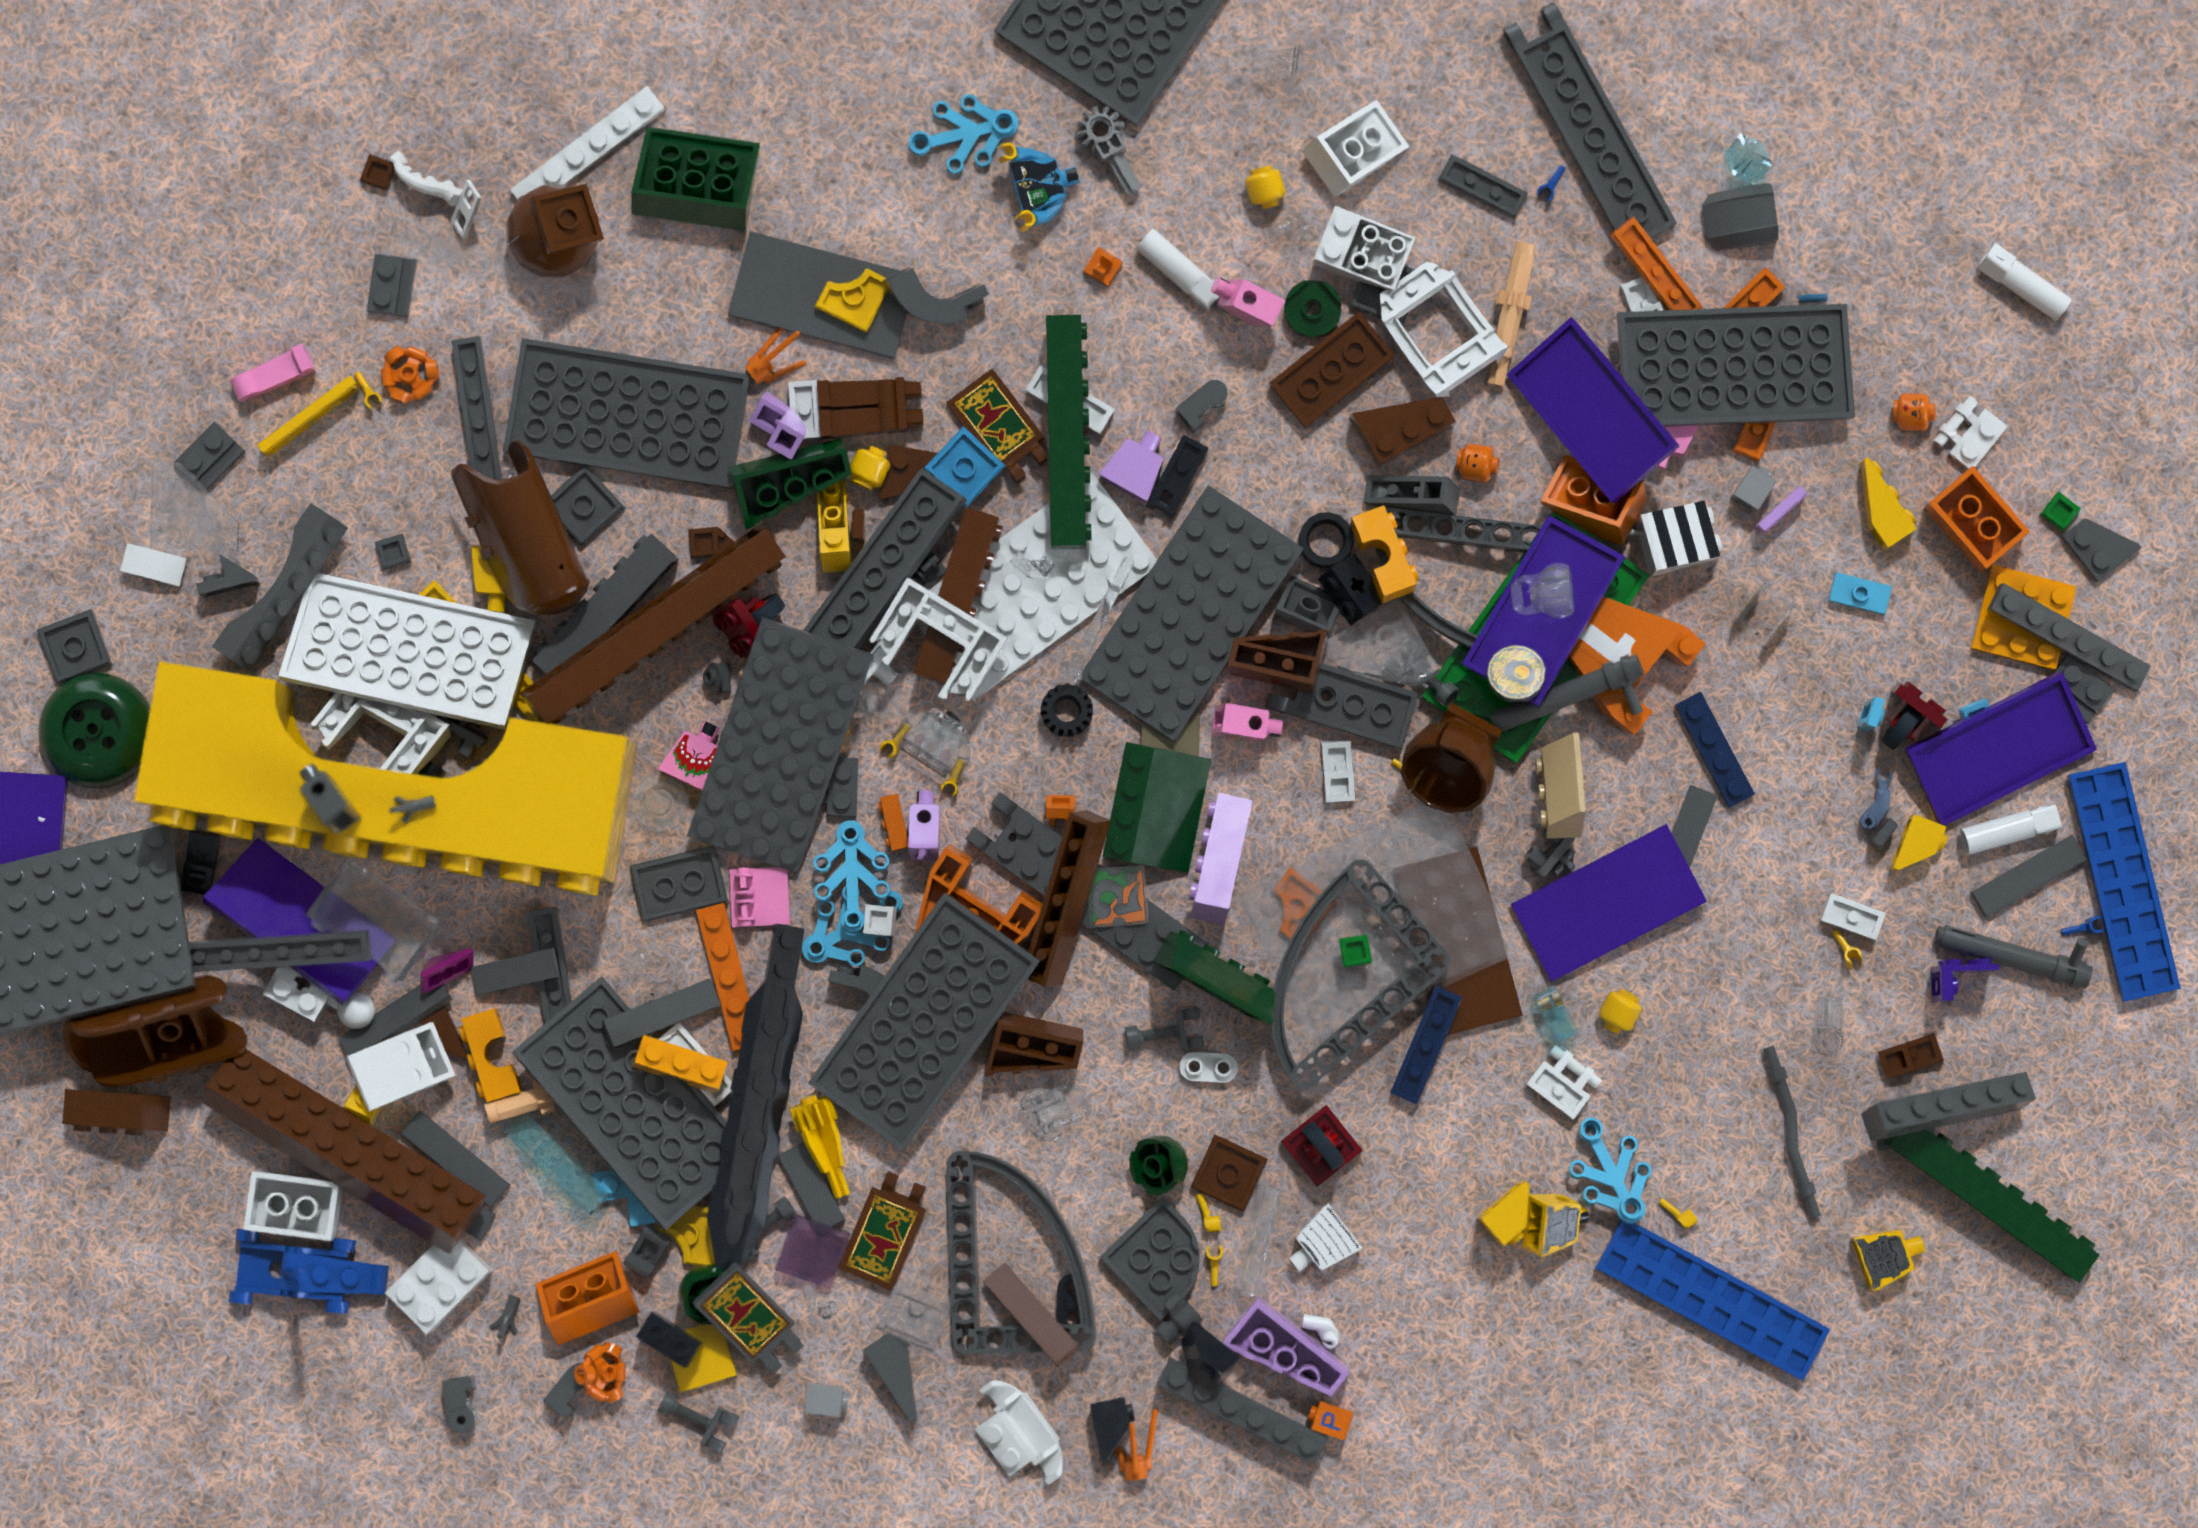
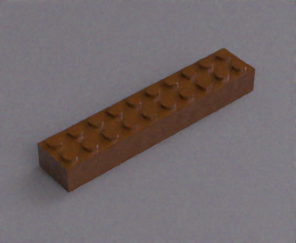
[519,526,786,725]
[202,1049,485,1254]

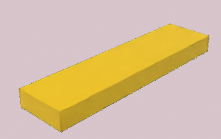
[257,375,360,457]

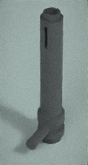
[1491,654,1645,732]
[1934,925,2093,989]

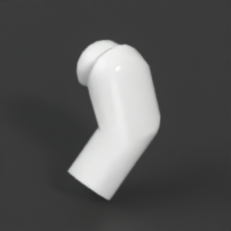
[1302,1314,1340,1349]

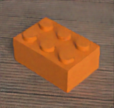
[1923,466,2030,573]

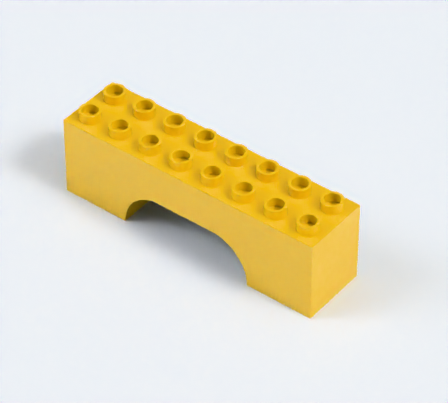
[134,661,637,896]

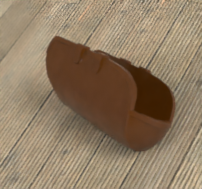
[451,440,590,615]
[63,975,248,1087]

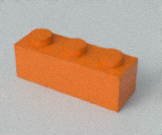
[877,794,909,852]

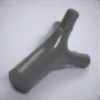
[390,796,436,823]
[490,1295,520,1339]

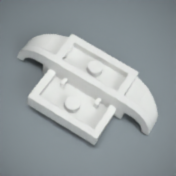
[975,1381,1063,1485]

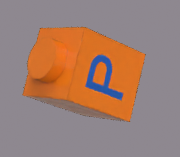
[1307,1400,1354,1441]

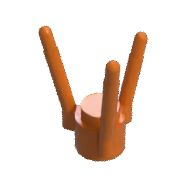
[744,328,806,385]
[1116,1409,1158,1480]

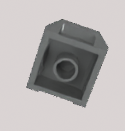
[1702,183,1779,251]

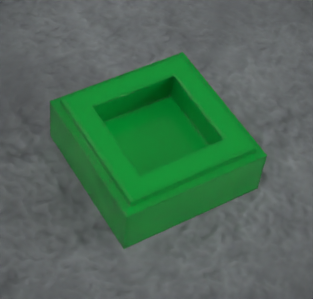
[2039,491,2081,532]
[1339,934,1372,968]

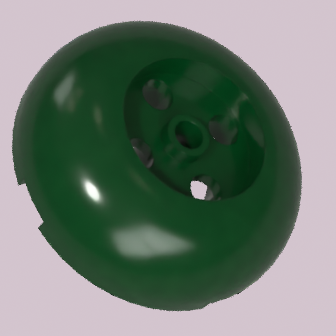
[38,673,151,789]

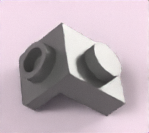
[623,1225,671,1278]

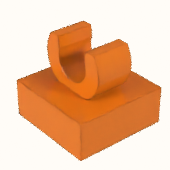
[1083,247,1123,287]
[1045,795,1076,827]

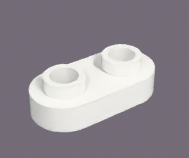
[1179,1052,1238,1083]

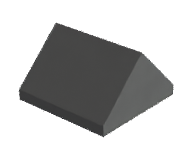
[1273,576,1339,637]

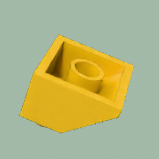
[1477,1180,1530,1246]

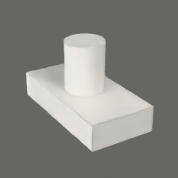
[863,642,898,686]

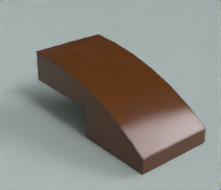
[1878,1033,1944,1080]

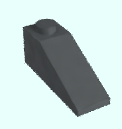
[1363,476,1460,515]
[863,1330,917,1424]

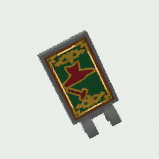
[693,1261,804,1374]

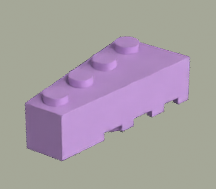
[1189,793,1253,925]
[1222,1295,1351,1396]

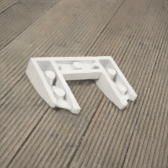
[870,577,1009,701]
[311,693,451,775]

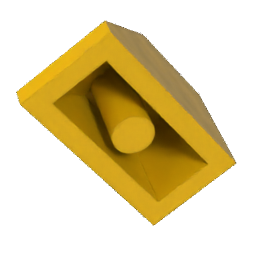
[1889,814,1948,872]

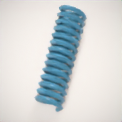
[1797,293,1828,303]

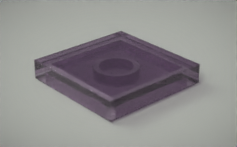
[775,1214,850,1288]

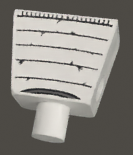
[1289,1203,1363,1272]

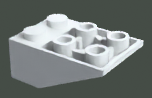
[1312,206,1416,291]
[345,1022,456,1112]

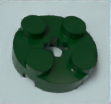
[1284,280,1342,339]

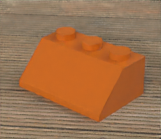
[535,1250,640,1346]

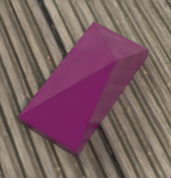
[420,948,474,994]

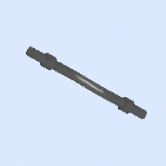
[1763,1045,1821,1219]

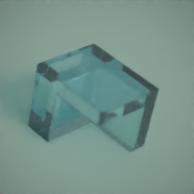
[1724,134,1773,185]

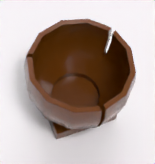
[506,184,604,277]
[1401,703,1502,813]

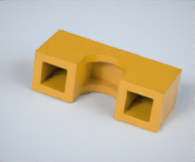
[1350,505,1419,603]
[459,1008,523,1103]
[632,1035,728,1094]

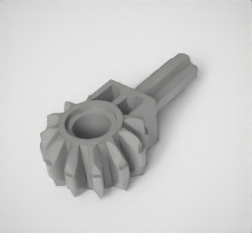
[1076,106,1141,195]

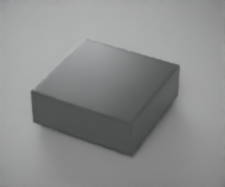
[375,534,412,570]
[1868,818,1898,848]

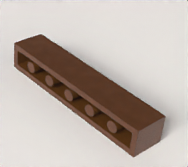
[914,507,1003,685]
[1028,810,1111,987]

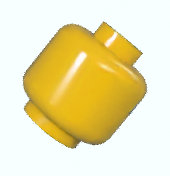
[1245,165,1286,209]
[850,446,890,491]
[1599,988,1642,1034]

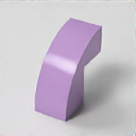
[749,391,806,460]

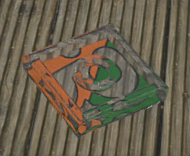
[1088,865,1149,928]

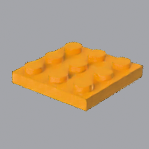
[1970,564,2077,671]

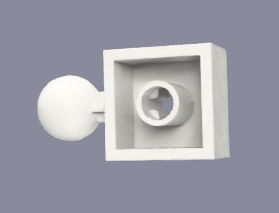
[263,966,375,1029]

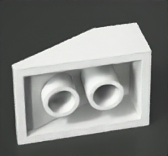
[1302,100,1409,198]

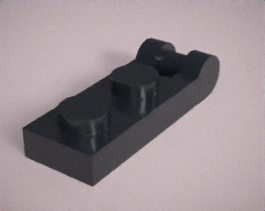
[1146,435,1209,520]

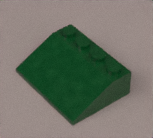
[631,126,760,231]
[1103,742,1212,873]
[1153,930,1275,1025]

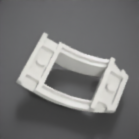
[1380,262,1508,397]

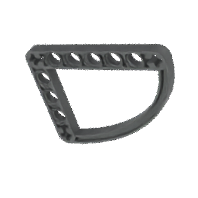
[1375,507,1542,649]
[1271,859,1450,1089]
[947,1151,1097,1354]

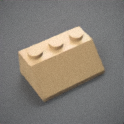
[1535,733,1586,839]

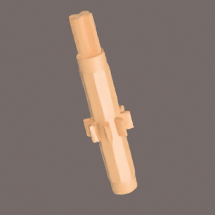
[1487,241,1536,387]
[484,1081,556,1124]

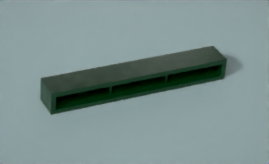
[1046,314,1092,550]
[1885,1130,2100,1283]

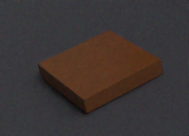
[1190,1134,1267,1212]

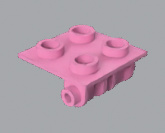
[729,867,790,928]

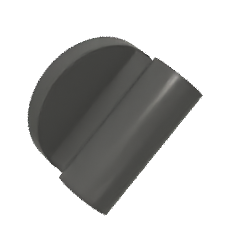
[703,663,731,693]

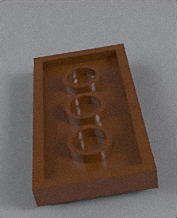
[1269,311,1395,429]

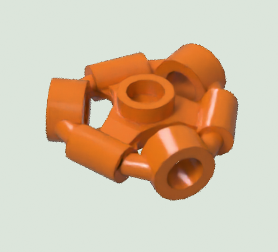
[381,346,440,405]
[574,1342,626,1403]

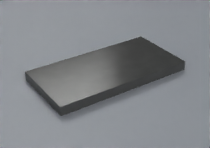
[727,231,907,359]

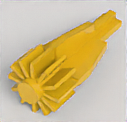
[789,1094,850,1199]

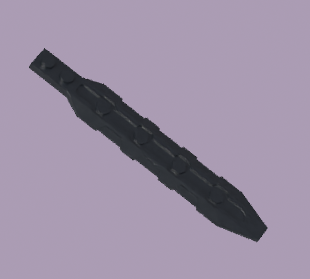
[707,923,805,1271]

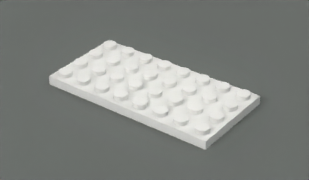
[916,472,1157,701]
[278,573,536,730]

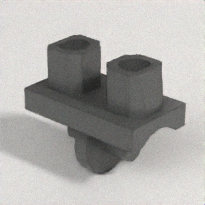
[436,715,489,758]
[1524,828,1576,878]

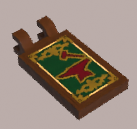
[946,368,1049,483]
[838,1171,926,1291]

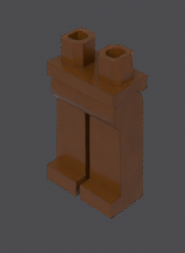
[817,377,924,440]

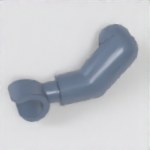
[1860,767,1893,830]

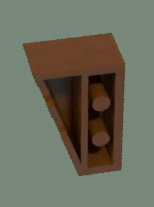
[1350,396,1456,468]
[1228,629,1327,693]
[985,1012,1084,1076]
[62,1089,171,1136]

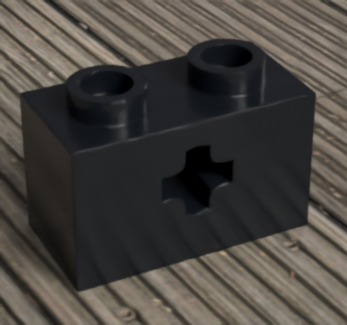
[1318,553,1384,626]
[636,1311,704,1368]

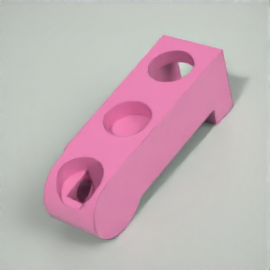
[230,343,316,402]

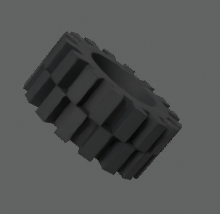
[1041,683,1093,737]

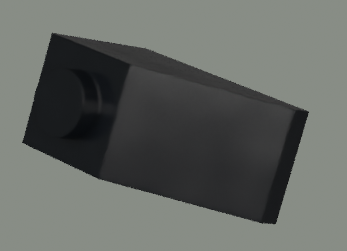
[1181,1321,1240,1393]
[1090,1397,1135,1466]

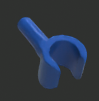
[1537,165,1566,202]
[2061,916,2105,936]

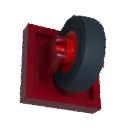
[709,594,785,658]
[1882,681,1948,750]
[1281,1105,1363,1187]

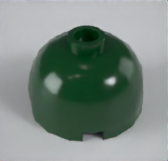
[1129,1135,1189,1196]
[678,1264,725,1325]

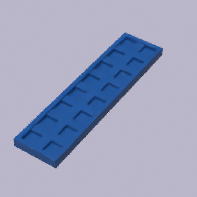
[2067,762,2181,1002]
[1595,1219,1830,1381]

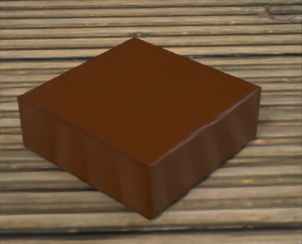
[359,154,395,192]
[852,509,865,541]

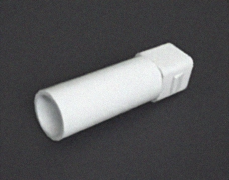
[1136,228,1220,311]
[1977,243,2072,322]
[1960,804,2062,855]

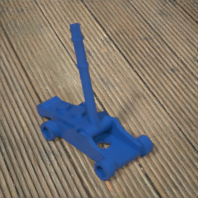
[228,1229,389,1314]

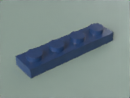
[1674,692,1755,808]
[1390,985,1463,1104]

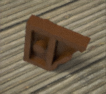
[879,444,937,501]

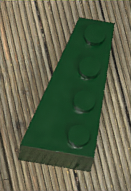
[729,438,852,530]

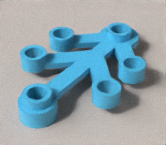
[909,94,1018,175]
[813,820,890,934]
[802,886,903,967]
[1568,1117,1652,1224]

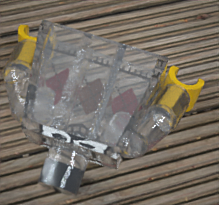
[880,705,970,797]

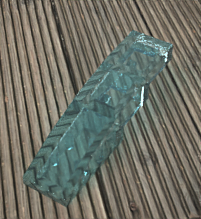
[504,1113,611,1215]

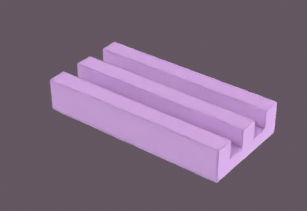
[1754,485,1807,534]

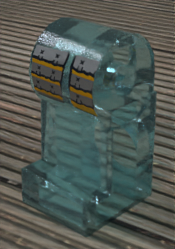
[1533,985,1580,1045]

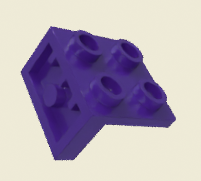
[1931,959,1999,1002]

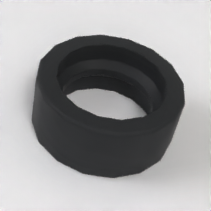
[1298,512,1354,569]

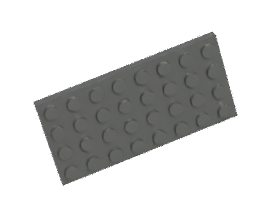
[1617,304,1855,427]
[503,338,751,489]
[1079,485,1305,742]
[687,617,873,873]
[808,892,1040,1151]
[511,976,727,1231]

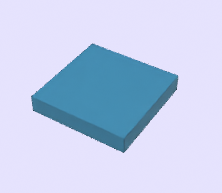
[924,426,1006,508]

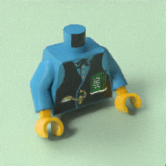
[997,142,1080,232]

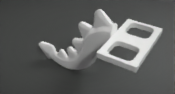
[389,151,482,239]

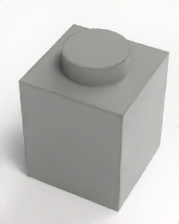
[1730,465,1777,513]
[804,1382,849,1417]

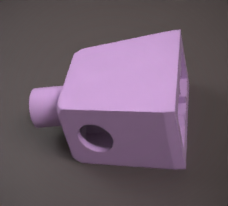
[1099,430,1163,504]
[908,790,940,861]

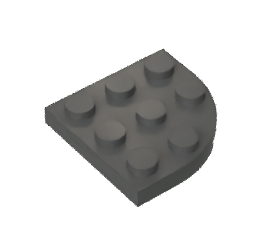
[1100,1196,1200,1321]

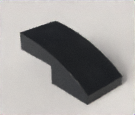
[181,830,221,895]

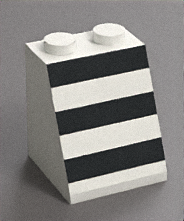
[1635,500,1723,577]

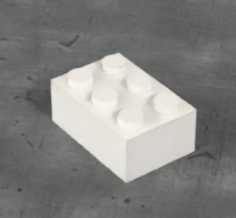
[243,1171,343,1241]
[385,1239,493,1334]

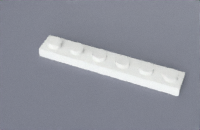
[510,86,665,200]

